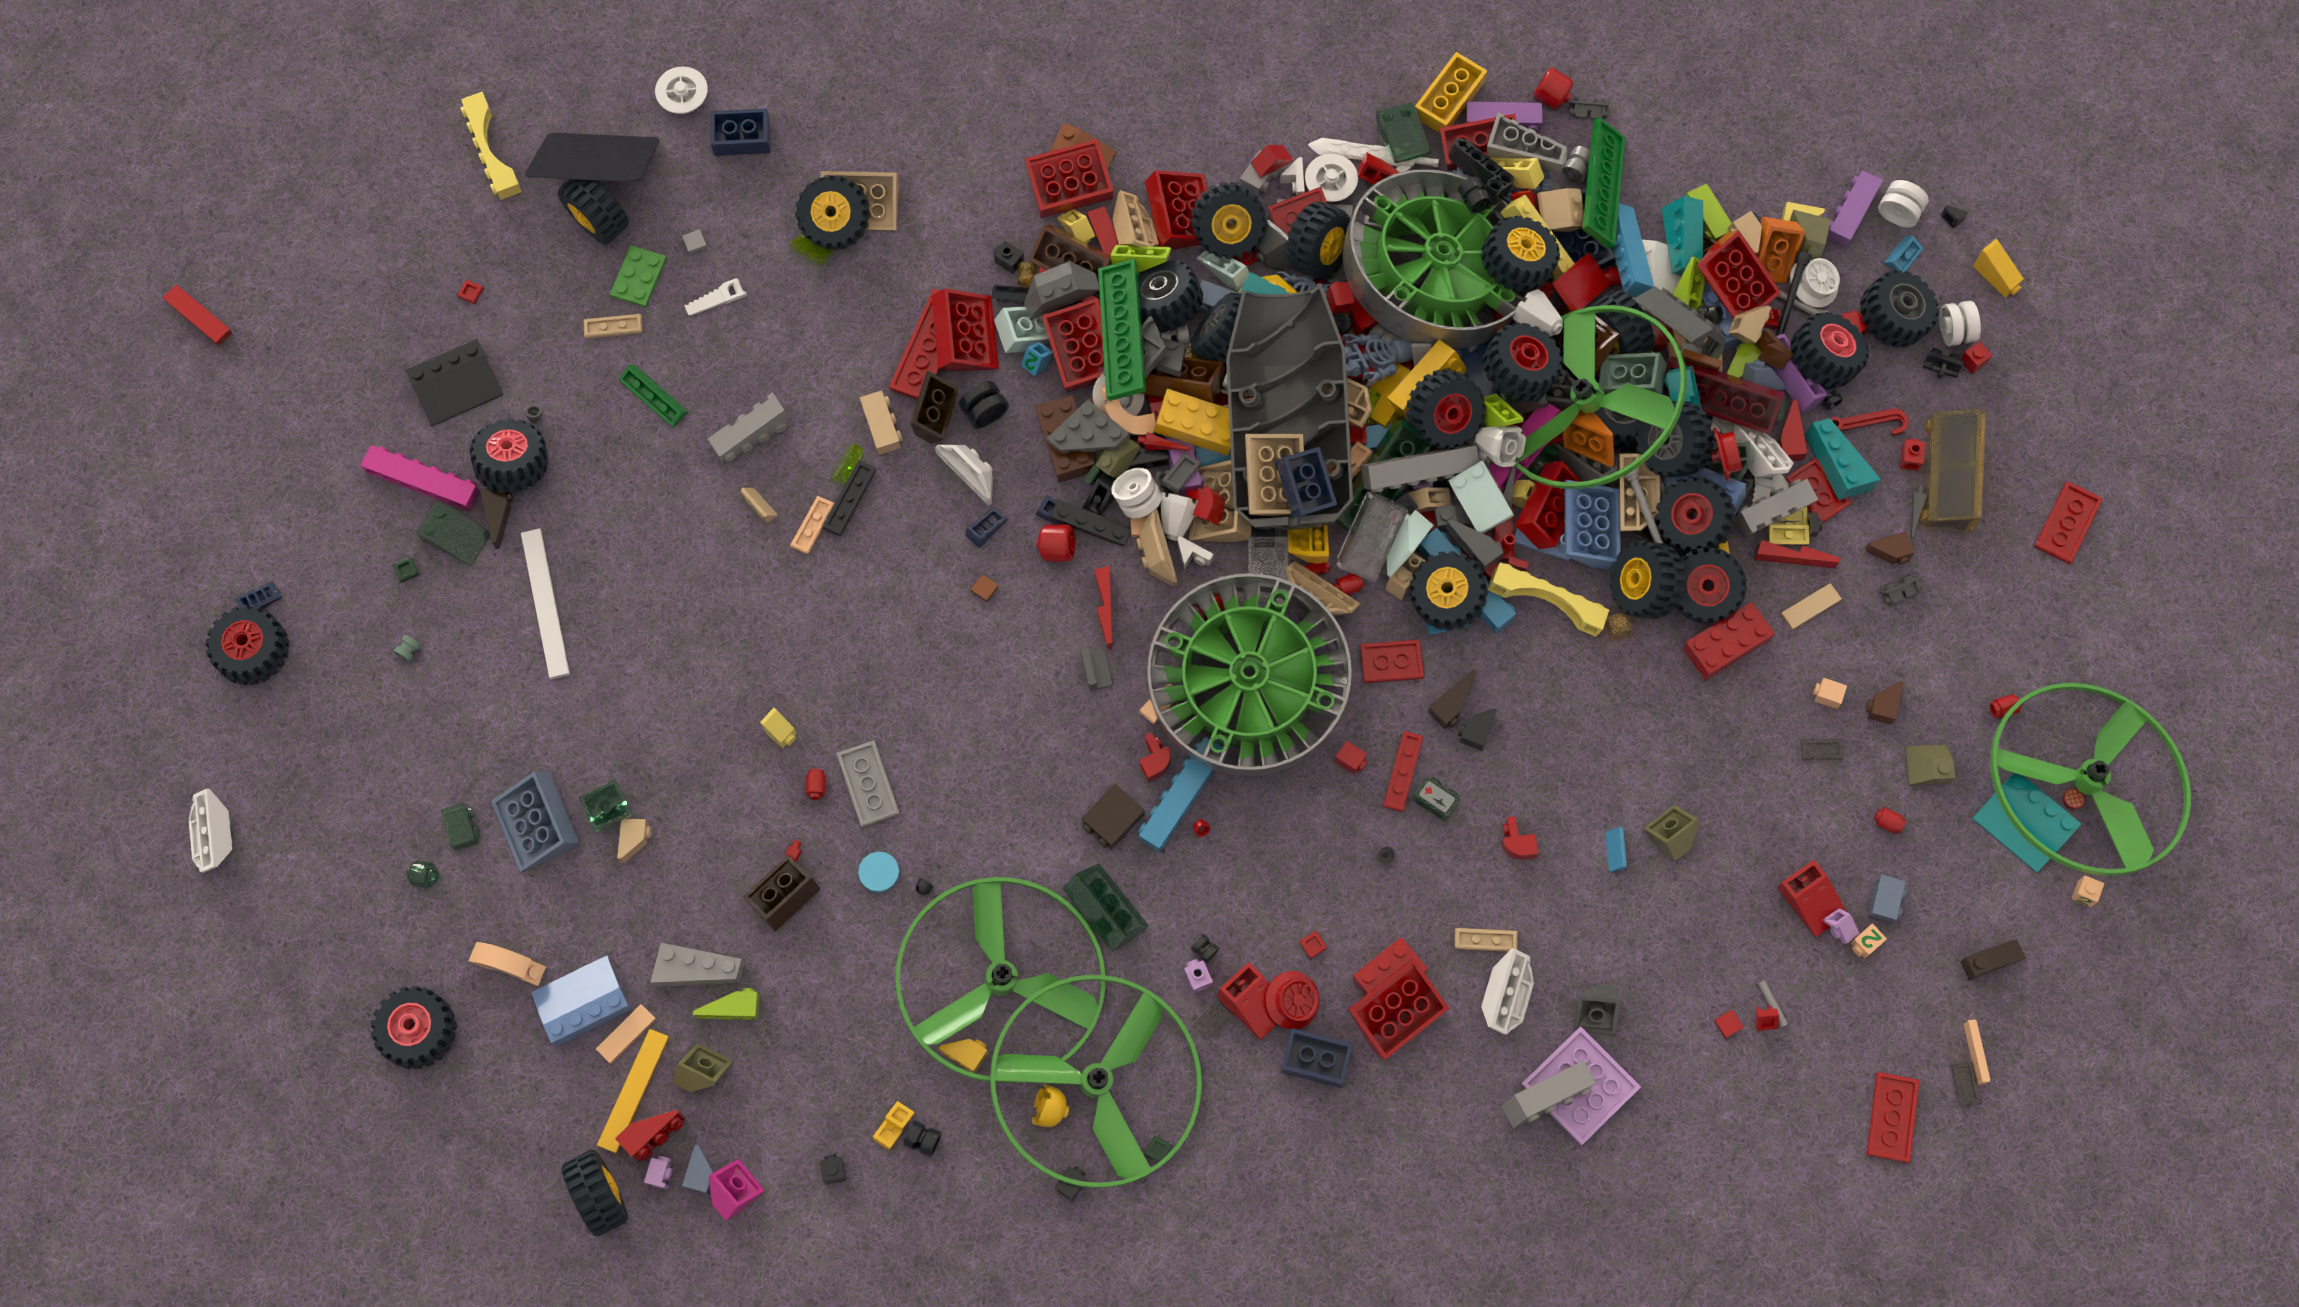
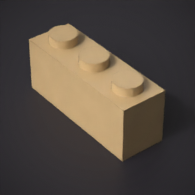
[860,390,903,455]

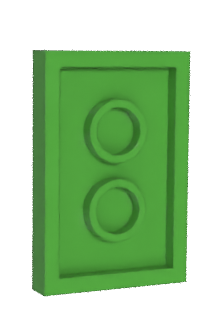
[610,245,667,308]

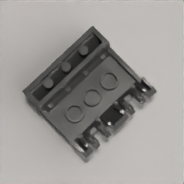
[1634,286,1726,359]

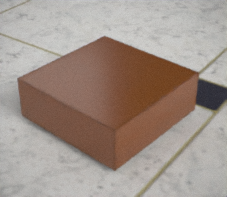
[971,574,998,602]

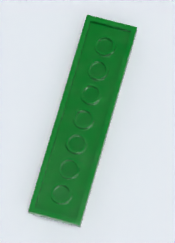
[1582,117,1626,249]
[1098,259,1146,401]

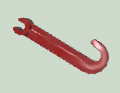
[1831,408,1909,435]

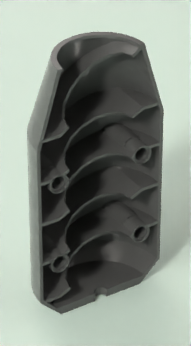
[1226,284,1353,530]

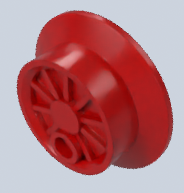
[1710,428,1742,482]
[1265,971,1319,1030]

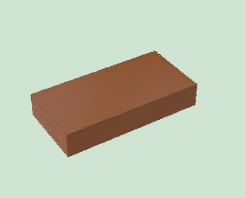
[1682,349,1722,371]

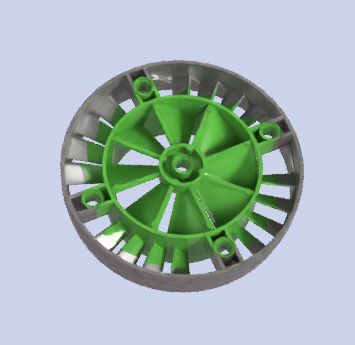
[1343,170,1533,349]
[1147,573,1352,776]

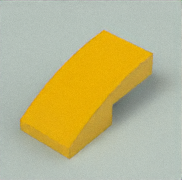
[872,1101,915,1151]

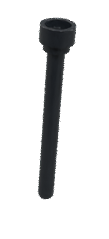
[1776,251,1812,336]

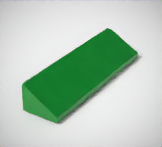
[619,364,689,427]

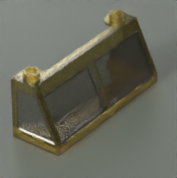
[1921,409,1986,533]

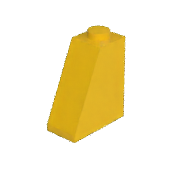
[1973,239,2024,298]

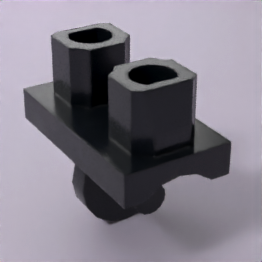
[1923,348,1964,379]

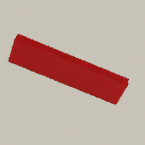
[1383,731,1423,812]

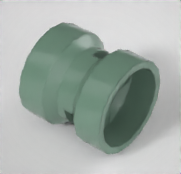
[393,635,421,662]

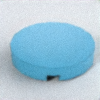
[858,852,900,893]

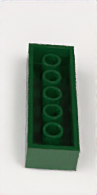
[1335,420,1432,541]

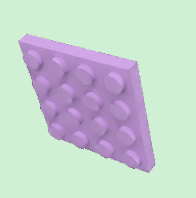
[1521,1026,1641,1146]

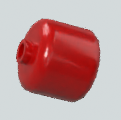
[1533,67,1573,110]
[1036,524,1076,562]

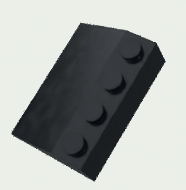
[405,339,503,426]

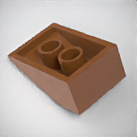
[1050,123,1116,170]

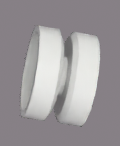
[1878,180,1929,228]
[1939,301,1981,347]
[1112,468,1162,518]

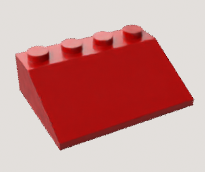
[1025,139,1113,218]
[1145,170,1208,249]
[1696,230,1781,320]
[931,288,999,371]
[1042,298,1105,393]
[1348,958,1450,1060]

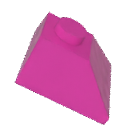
[709,1159,765,1221]

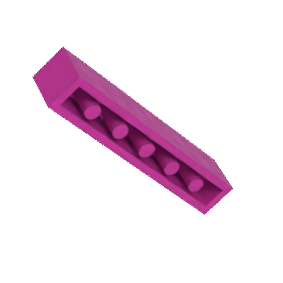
[1488,400,1561,492]
[360,445,480,512]

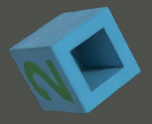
[1021,342,1053,376]

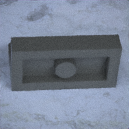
[1080,646,1112,691]

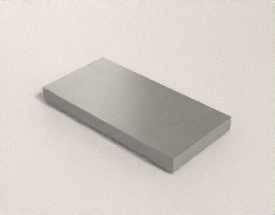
[836,740,900,828]

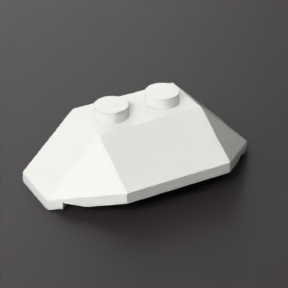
[1734,424,1794,478]
[935,445,993,506]
[189,789,232,873]
[1481,948,1534,1034]

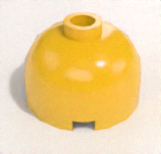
[1032,1084,1069,1128]

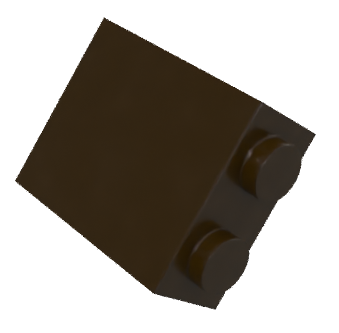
[1082,784,1145,849]

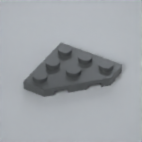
[1046,400,1130,453]

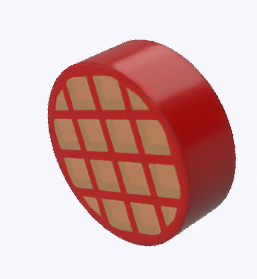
[2062,788,2085,810]

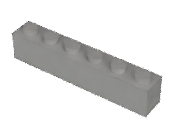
[1361,444,1479,492]

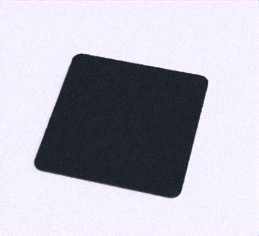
[525,133,659,182]

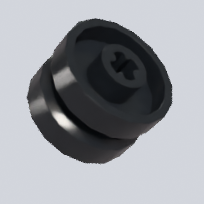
[959,381,1009,429]

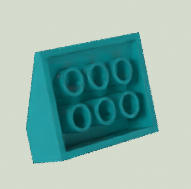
[1972,773,2081,873]

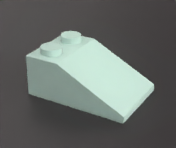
[994,307,1055,353]
[1448,460,1514,534]
[1387,510,1433,577]

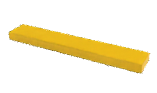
[597,1029,670,1154]

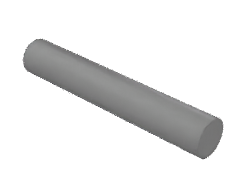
[1758,980,1788,1028]

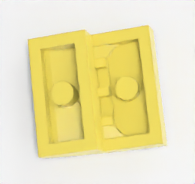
[1767,506,1809,545]

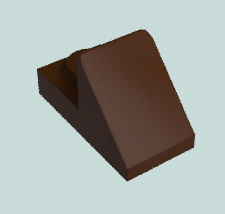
[1754,328,1793,369]

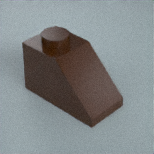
[1865,531,1915,565]
[1866,681,1903,725]

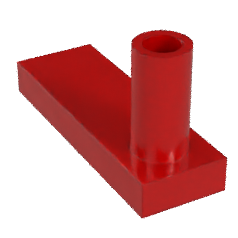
[1493,505,1516,561]

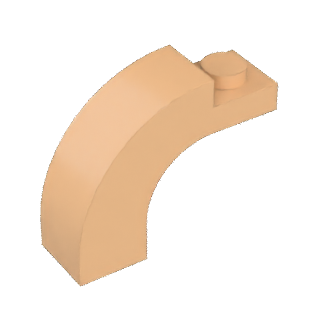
[1100,384,1156,436]
[469,942,546,986]

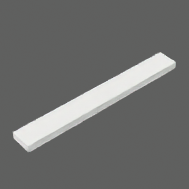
[521,528,570,679]

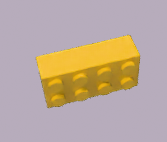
[1413,52,1488,134]
[1387,340,1468,422]
[1153,389,1231,456]

